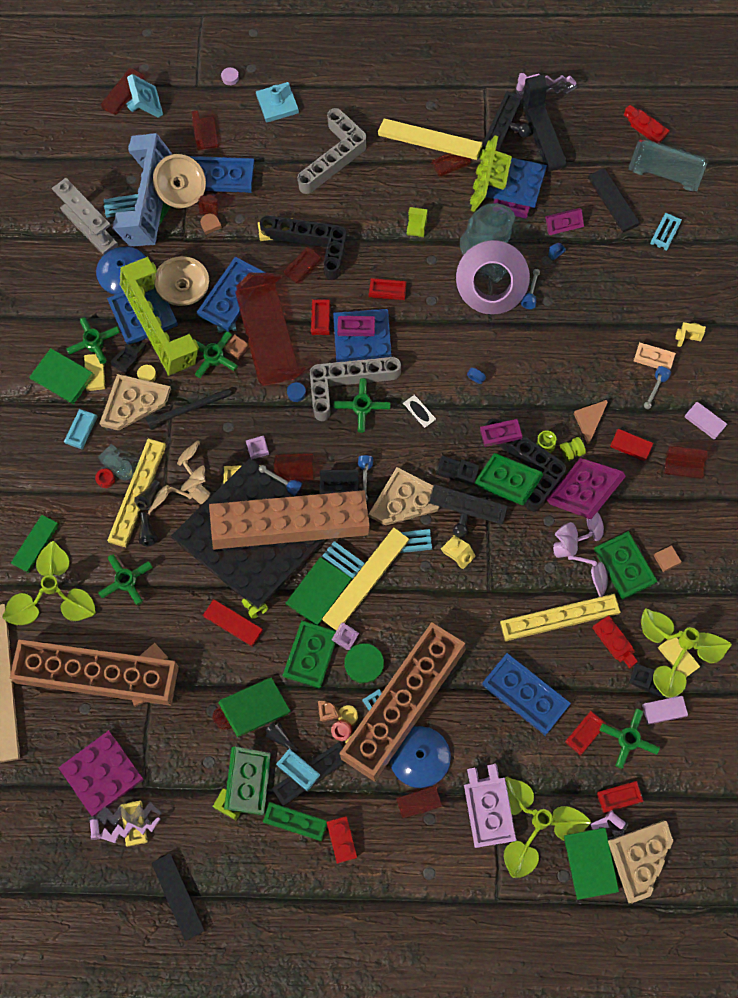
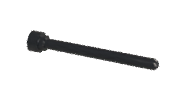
[145,389,232,430]

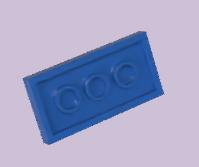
[189,156,255,193]
[197,257,266,332]
[482,653,571,736]

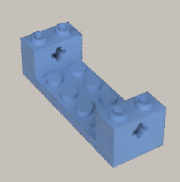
[113,133,172,247]

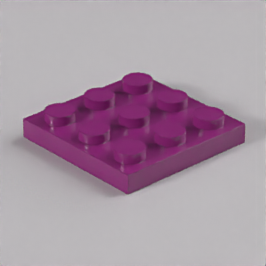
[546,458,626,519]
[58,730,144,818]

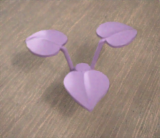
[553,512,608,597]

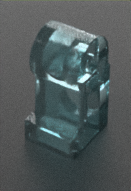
[98,444,134,481]

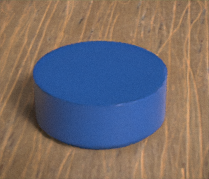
[467,368,486,384]
[287,382,306,402]

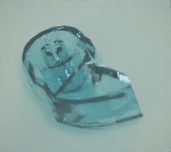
[460,203,515,283]

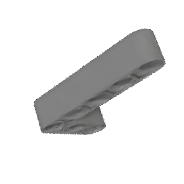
[297,108,366,194]
[310,357,401,421]

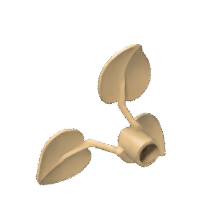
[148,440,211,515]

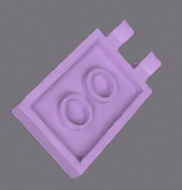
[464,764,517,848]

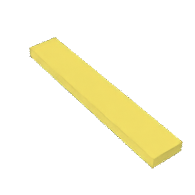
[378,119,482,160]
[107,438,166,548]
[322,528,409,631]
[500,594,620,641]

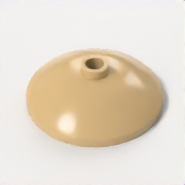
[153,154,206,208]
[155,256,209,306]

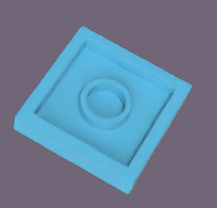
[127,74,163,118]
[256,82,299,123]

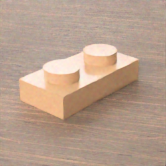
[633,342,675,370]

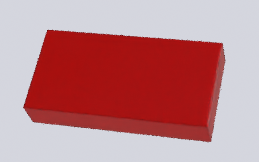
[369,278,407,300]
[311,300,331,335]
[610,429,653,461]
[565,711,607,755]
[597,781,643,813]

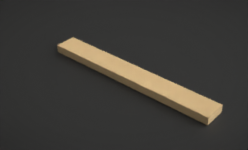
[0,604,20,763]

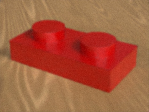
[326,816,357,863]

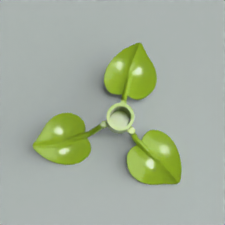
[2,541,95,625]
[641,608,732,698]
[504,777,591,878]

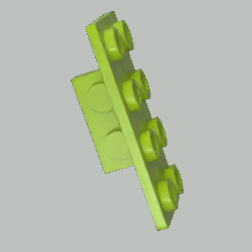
[470,135,512,212]

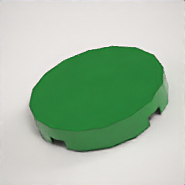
[344,644,384,684]

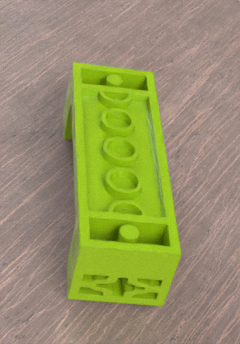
[120,257,199,376]

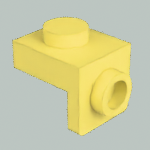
[675,322,706,347]
[441,536,475,569]

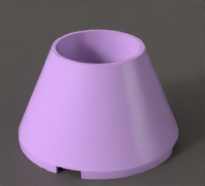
[456,240,530,314]

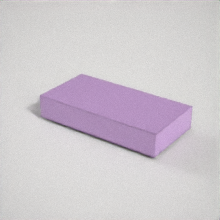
[685,402,727,440]
[642,696,688,725]

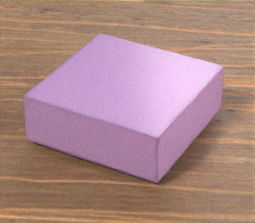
[246,436,269,459]
[332,623,359,650]

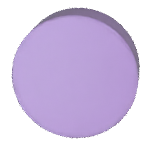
[221,67,239,85]

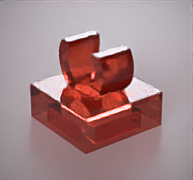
[199,194,218,217]

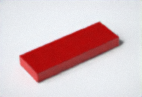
[203,599,263,647]

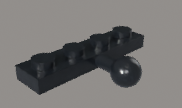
[482,91,532,152]
[428,485,508,538]

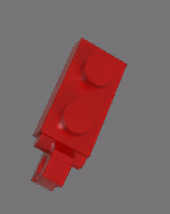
[624,105,670,145]
[592,615,638,669]

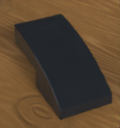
[435,456,479,484]
[629,664,669,699]

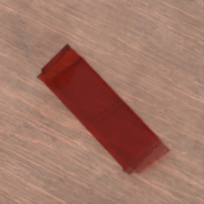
[235,272,307,386]

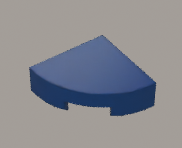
[548,243,566,260]

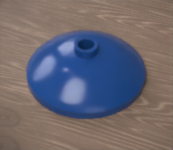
[96,247,146,295]
[390,726,451,788]

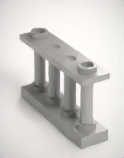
[52,178,118,255]

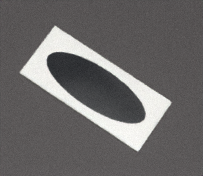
[403,395,436,428]

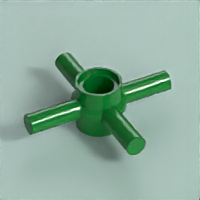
[66,317,120,364]
[192,331,238,378]
[334,378,390,433]
[98,554,153,606]
[599,709,660,769]

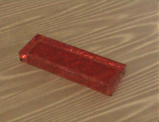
[100,68,144,115]

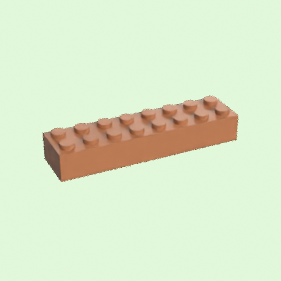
[209,490,370,549]
[340,622,465,782]
[9,640,179,706]

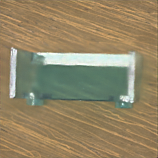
[628,138,709,191]

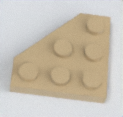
[100,374,171,431]
[369,467,440,525]
[608,821,673,903]

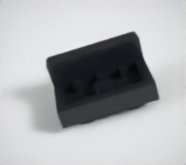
[320,470,359,494]

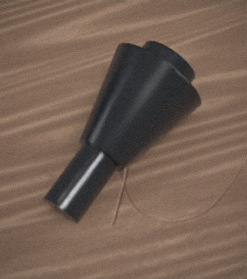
[134,480,160,510]
[139,512,158,547]
[265,722,299,753]

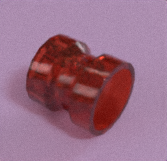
[212,707,231,730]

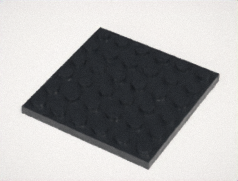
[171,458,326,609]

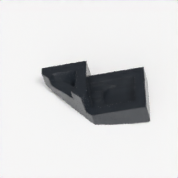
[111,342,147,374]

